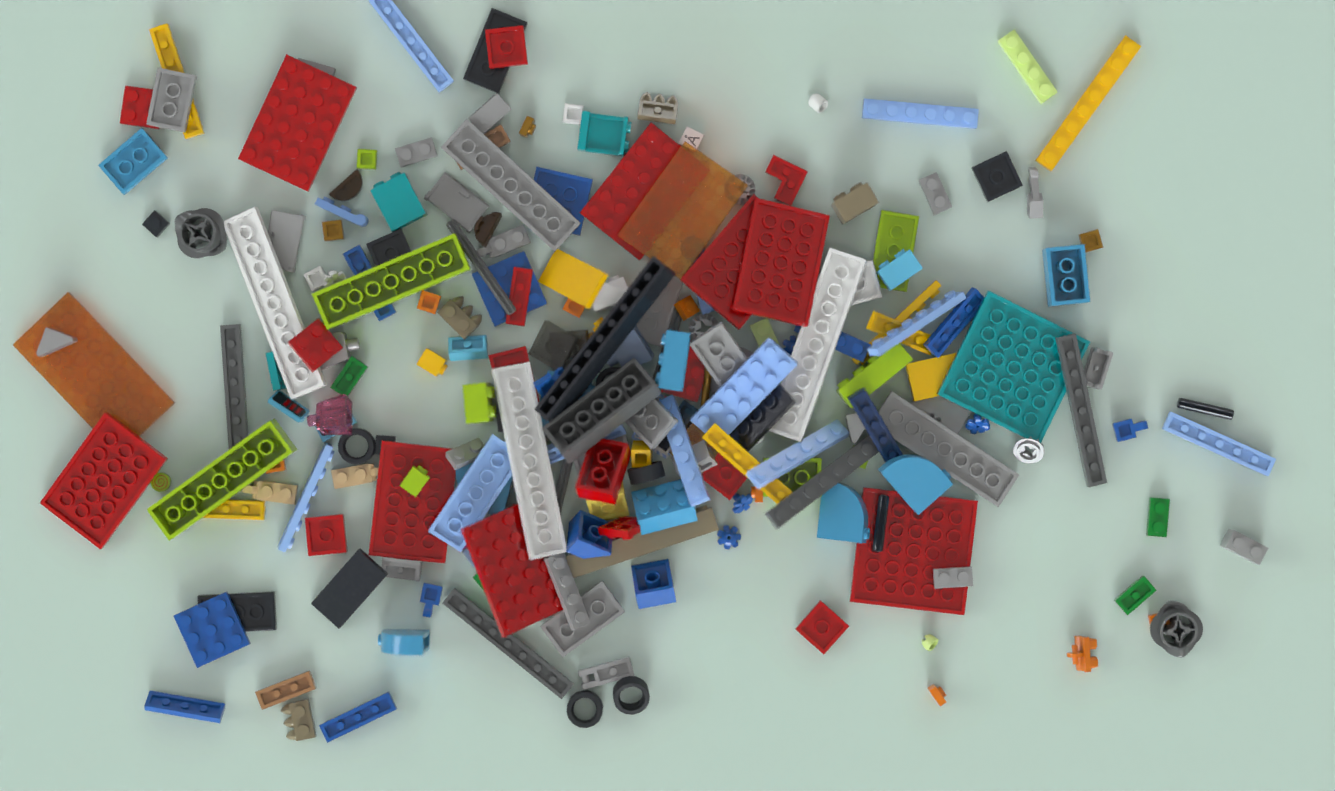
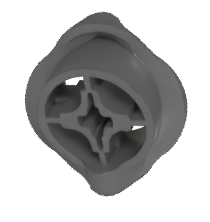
[174,208,227,258]
[1150,601,1203,658]

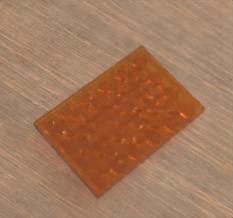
[618,141,748,280]

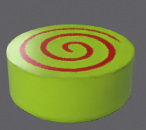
[151,472,171,492]

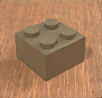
[831,182,879,225]

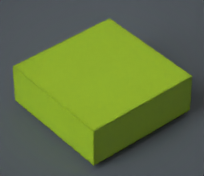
[356,149,377,170]

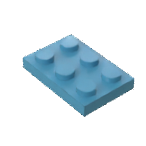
[98,128,168,195]

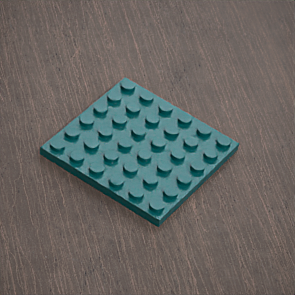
[937,291,1090,443]

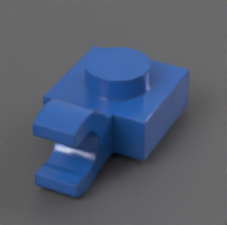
[533,367,564,398]
[1112,419,1148,442]
[420,583,443,618]

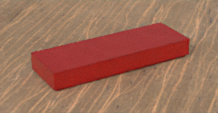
[505,267,533,327]

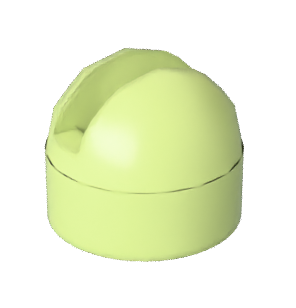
[922,634,939,651]

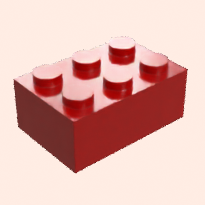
[575,439,631,505]

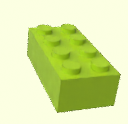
[835,343,913,408]

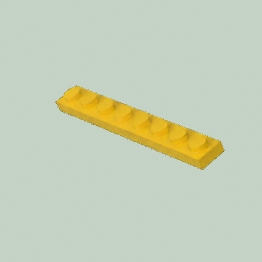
[1035,36,1141,172]

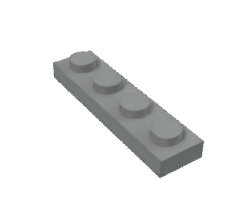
[544,553,591,630]

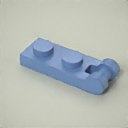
[315,196,369,227]

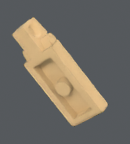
[331,463,379,489]
[242,480,298,505]

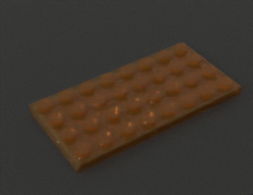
[13,292,175,437]

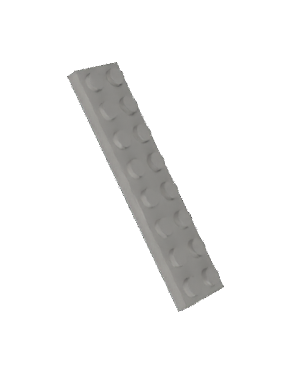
[441,119,581,252]
[878,391,1019,507]

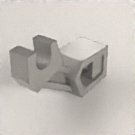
[1027,167,1043,219]

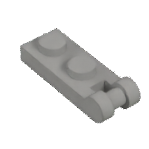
[578,657,634,690]

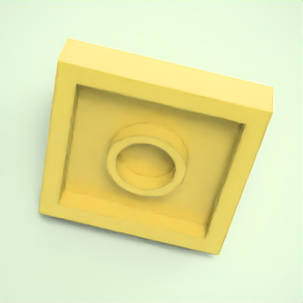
[586,482,630,520]

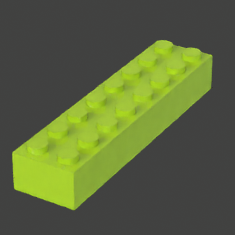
[312,233,472,330]
[146,419,298,541]

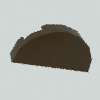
[329,169,363,201]
[474,212,502,248]

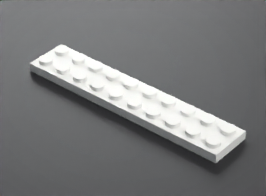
[223,207,327,400]
[769,248,867,442]
[491,362,567,560]

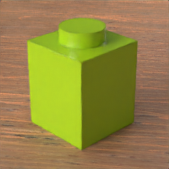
[400,465,429,497]

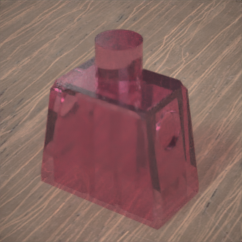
[307,394,352,435]

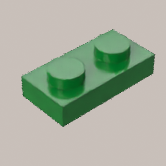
[330,356,368,398]
[1146,497,1170,537]
[1114,575,1157,615]

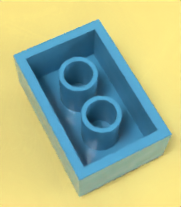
[1042,244,1090,307]
[656,330,691,392]
[631,479,698,535]

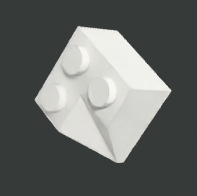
[592,275,628,313]

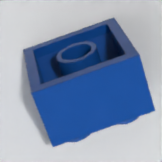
[566,510,612,559]
[631,559,676,609]

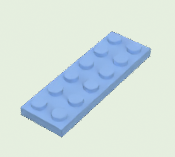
[690,337,798,435]
[428,434,512,552]

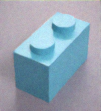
[876,249,923,291]

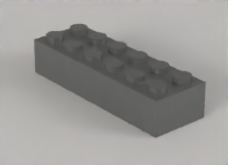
[542,358,662,464]

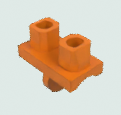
[1067,635,1098,672]

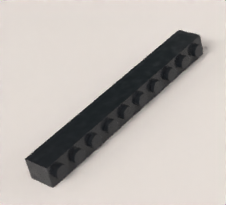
[534,256,676,422]

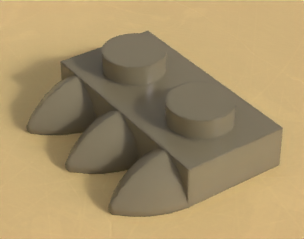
[637,92,678,124]
[437,296,482,340]
[281,699,316,741]

